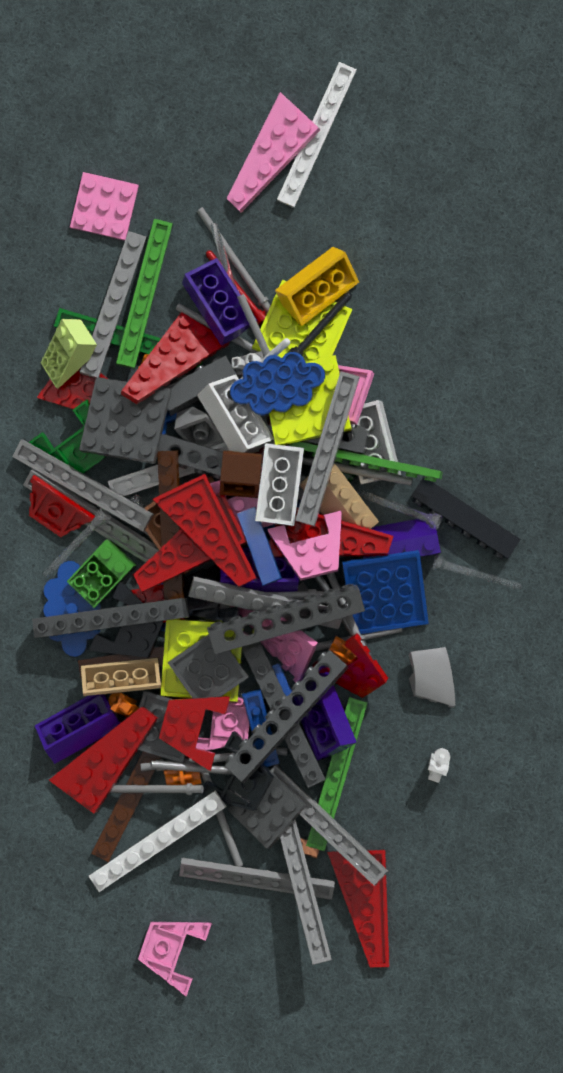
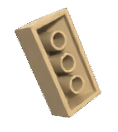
[299,464,379,529]
[81,658,161,696]

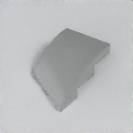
[408,647,455,708]

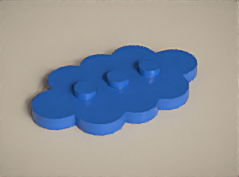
[230,352,325,416]
[43,561,101,657]

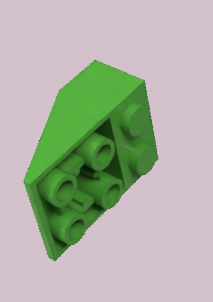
[67,539,137,608]

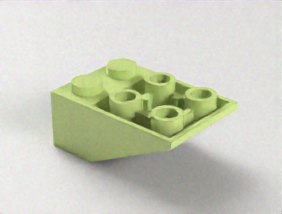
[41,319,97,388]

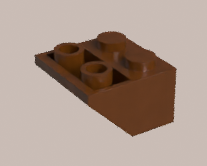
[219,451,262,498]

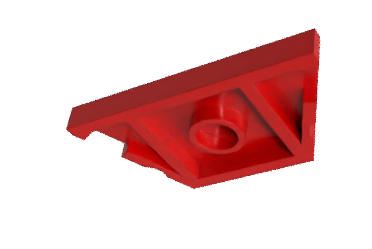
[29,475,95,537]

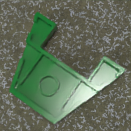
[29,399,107,474]

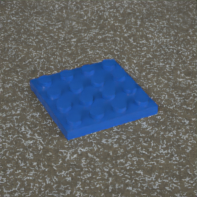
[342,550,429,634]

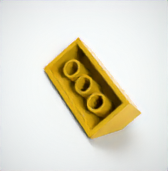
[275,247,359,326]

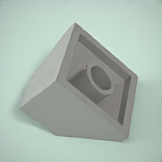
[174,407,224,447]

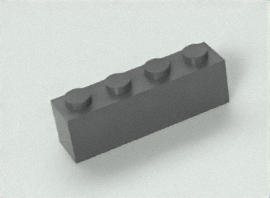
[163,356,237,416]

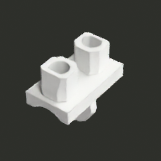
[232,351,264,377]
[428,748,450,783]

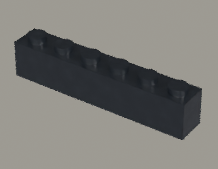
[411,476,521,560]

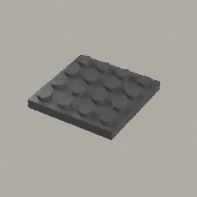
[79,377,171,464]

